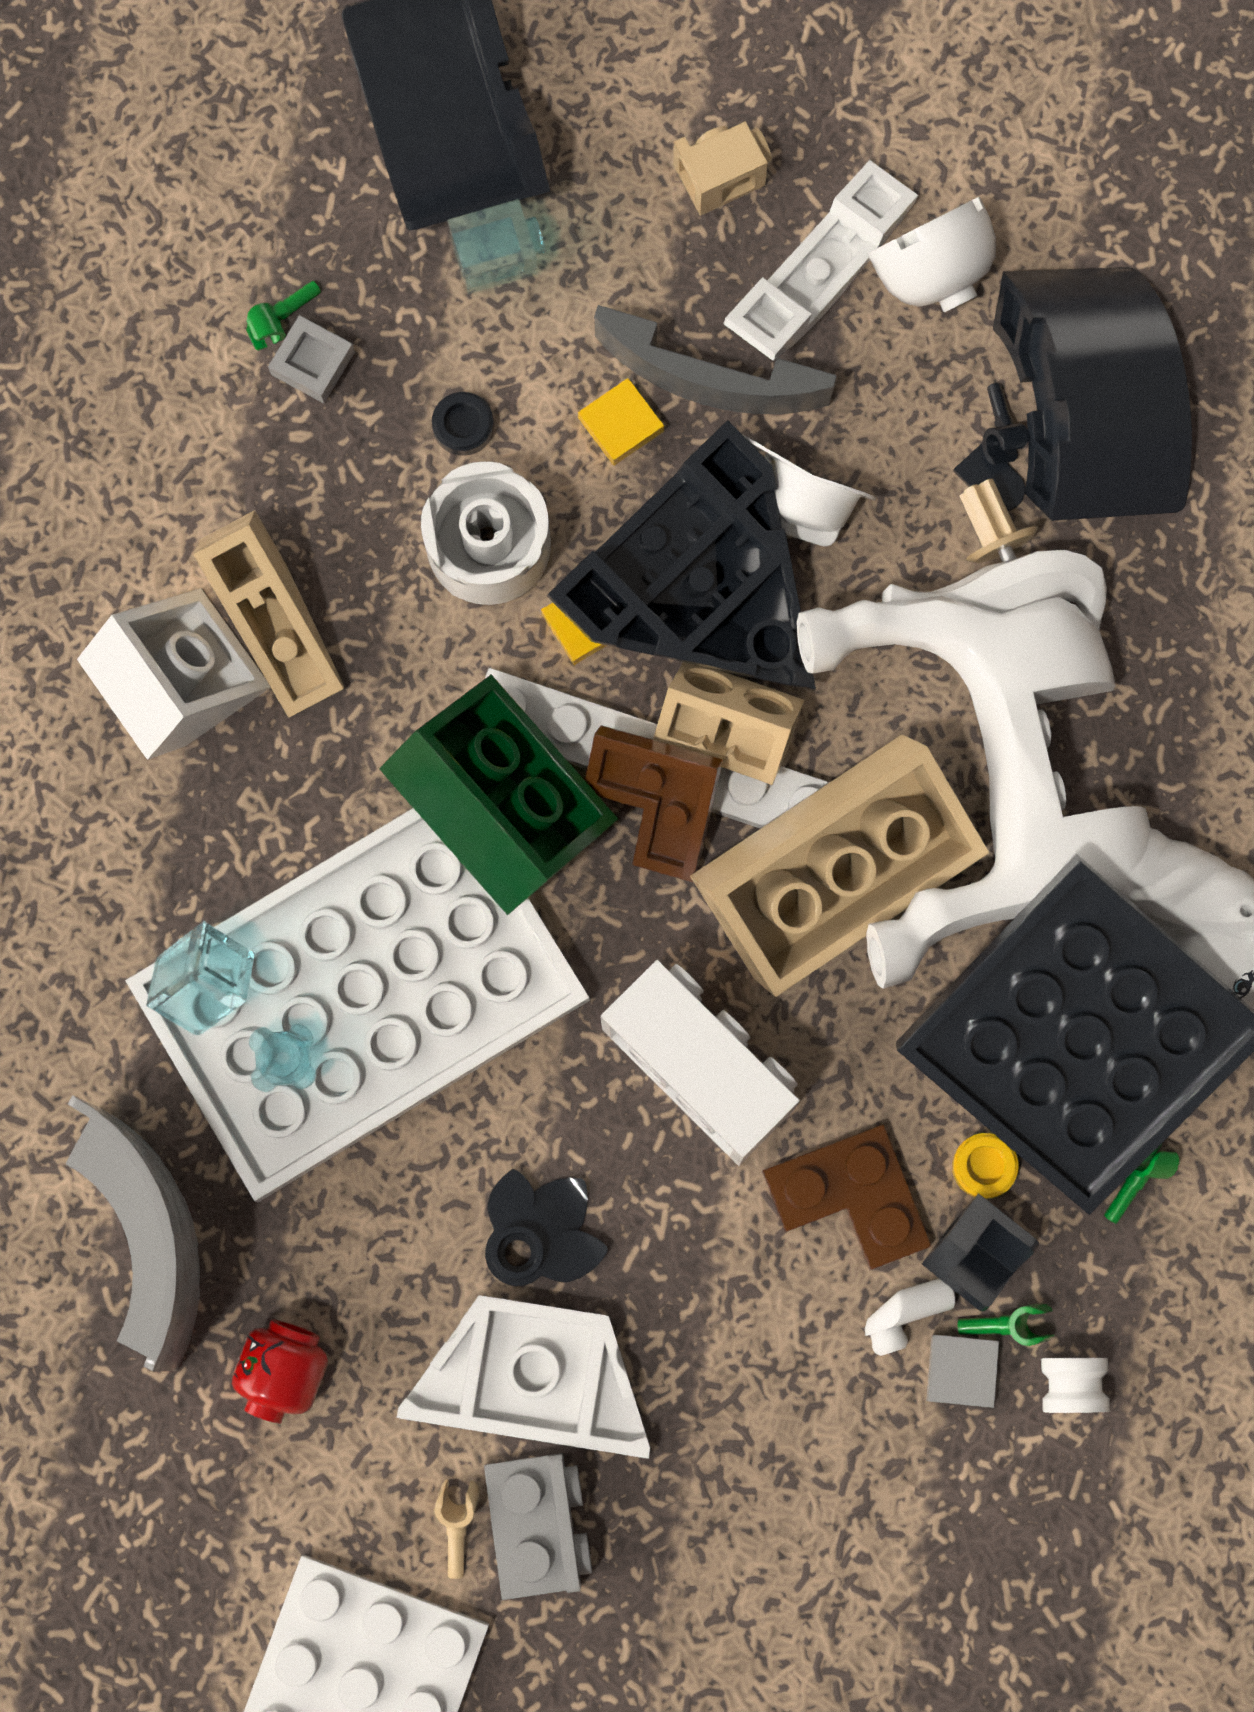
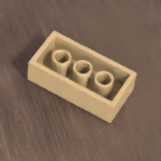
[690,734,989,997]

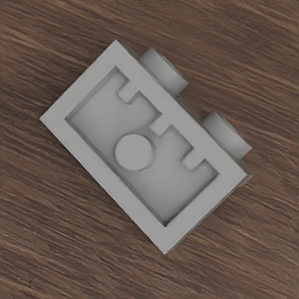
[484,1453,592,1600]

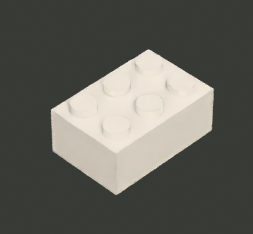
[601,960,800,1166]

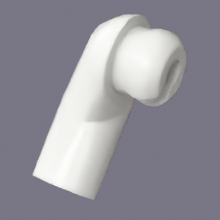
[865,1279,955,1356]

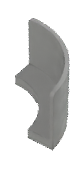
[66,1095,200,1372]

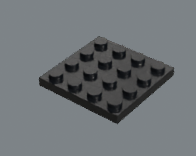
[896,854,1254,1215]

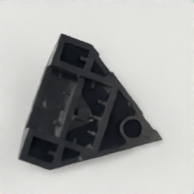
[547,420,816,691]

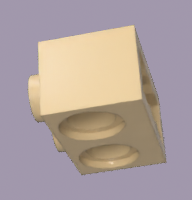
[653,662,804,785]

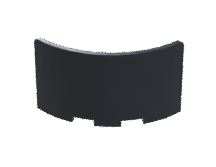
[341,0,550,230]
[993,267,1192,521]

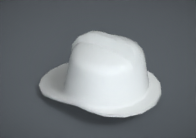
[743,435,876,547]

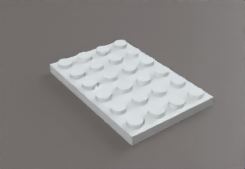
[125,808,590,1202]

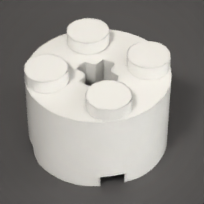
[421,462,551,605]

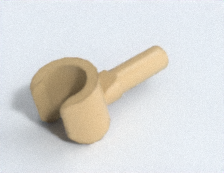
[434,1479,480,1579]

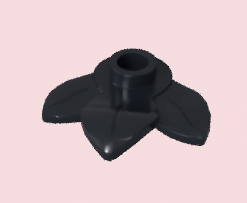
[485,1169,608,1286]

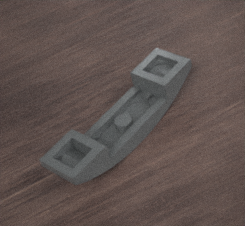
[594,305,837,414]

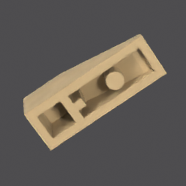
[193,510,344,718]

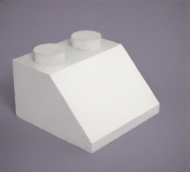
[77,588,270,760]

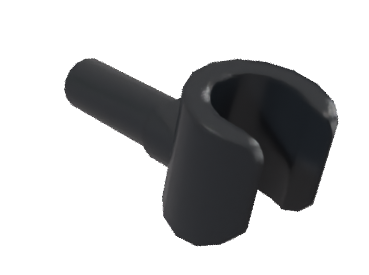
[982,383,1030,465]

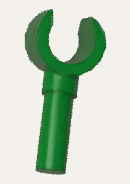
[246,281,321,351]
[1104,1144,1179,1224]
[957,1303,1054,1346]

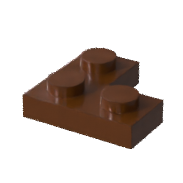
[585,725,723,882]
[762,1125,932,1271]

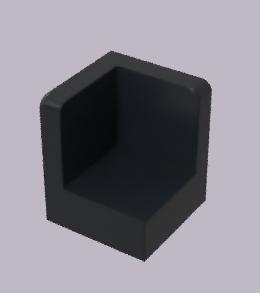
[922,1193,1039,1312]

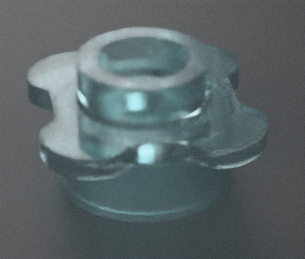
[249,1024,316,1092]

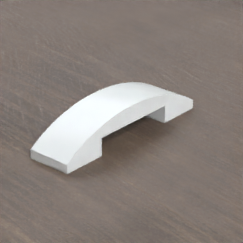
[724,160,918,361]

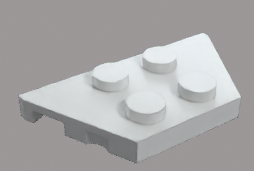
[397,1295,650,1459]

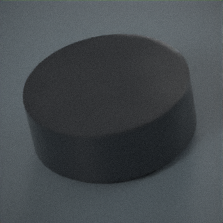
[432,392,494,456]

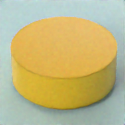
[952,1133,1019,1199]

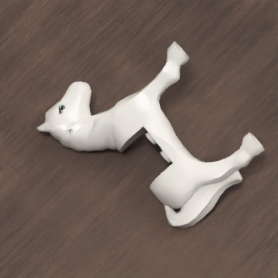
[797,550,1254,1009]

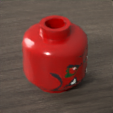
[232,1319,328,1424]

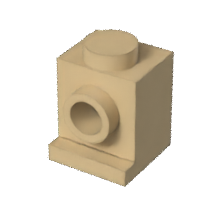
[673,121,772,216]

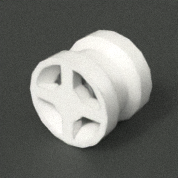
[1041,1358,1110,1413]

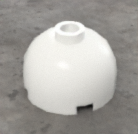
[867,196,996,312]

